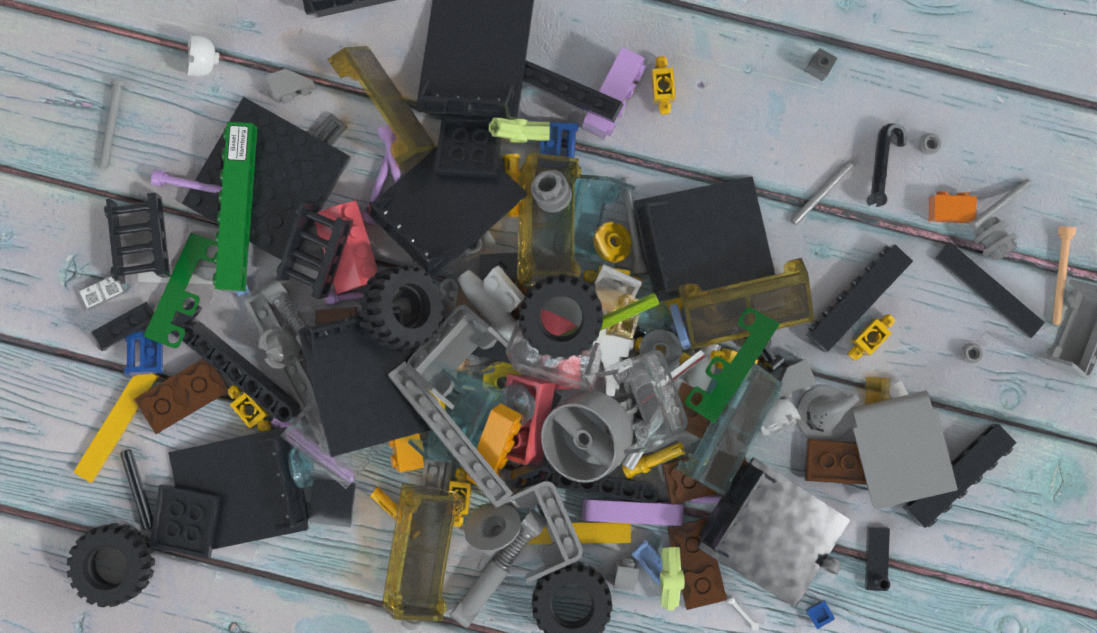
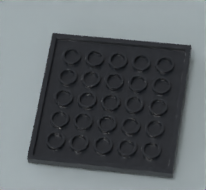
[182,96,351,260]

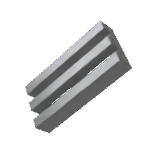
[313,113,348,146]

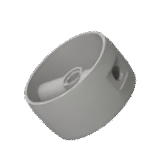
[541,391,633,482]

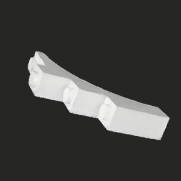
[532,282,633,396]

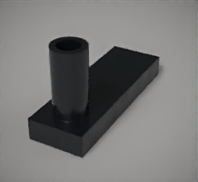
[90,301,154,351]
[865,526,890,591]

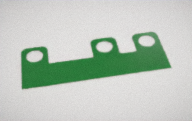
[143,232,218,349]
[685,307,780,423]

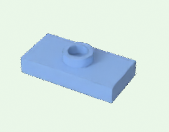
[669,304,691,351]
[631,539,662,585]

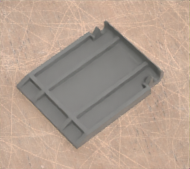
[851,390,958,509]

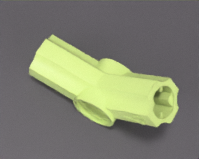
[489,118,550,143]
[660,547,685,610]

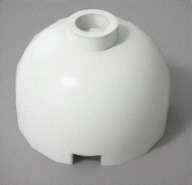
[186,34,219,77]
[757,397,801,435]

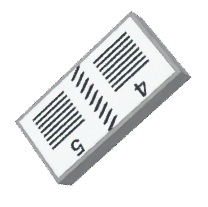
[78,276,127,310]

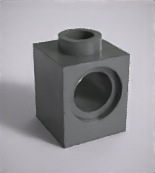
[805,48,837,81]

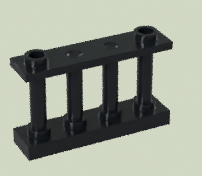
[104,192,171,284]
[275,201,354,299]

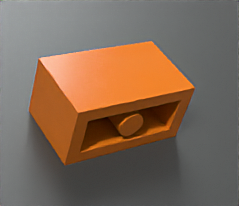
[928,191,977,224]

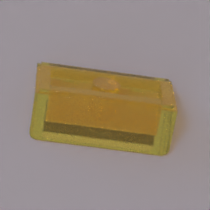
[608,293,641,340]
[865,377,891,405]

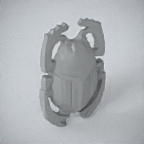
[258,324,305,369]

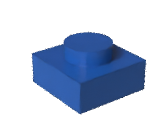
[805,600,835,629]

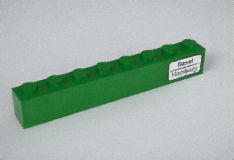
[213,122,257,292]

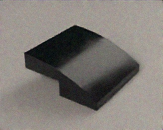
[309,478,356,527]

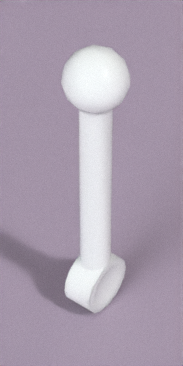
[727,596,759,631]

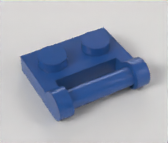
[539,122,578,166]
[124,332,163,376]

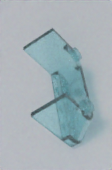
[552,174,635,267]
[408,368,505,463]

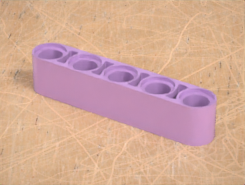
[581,498,684,526]

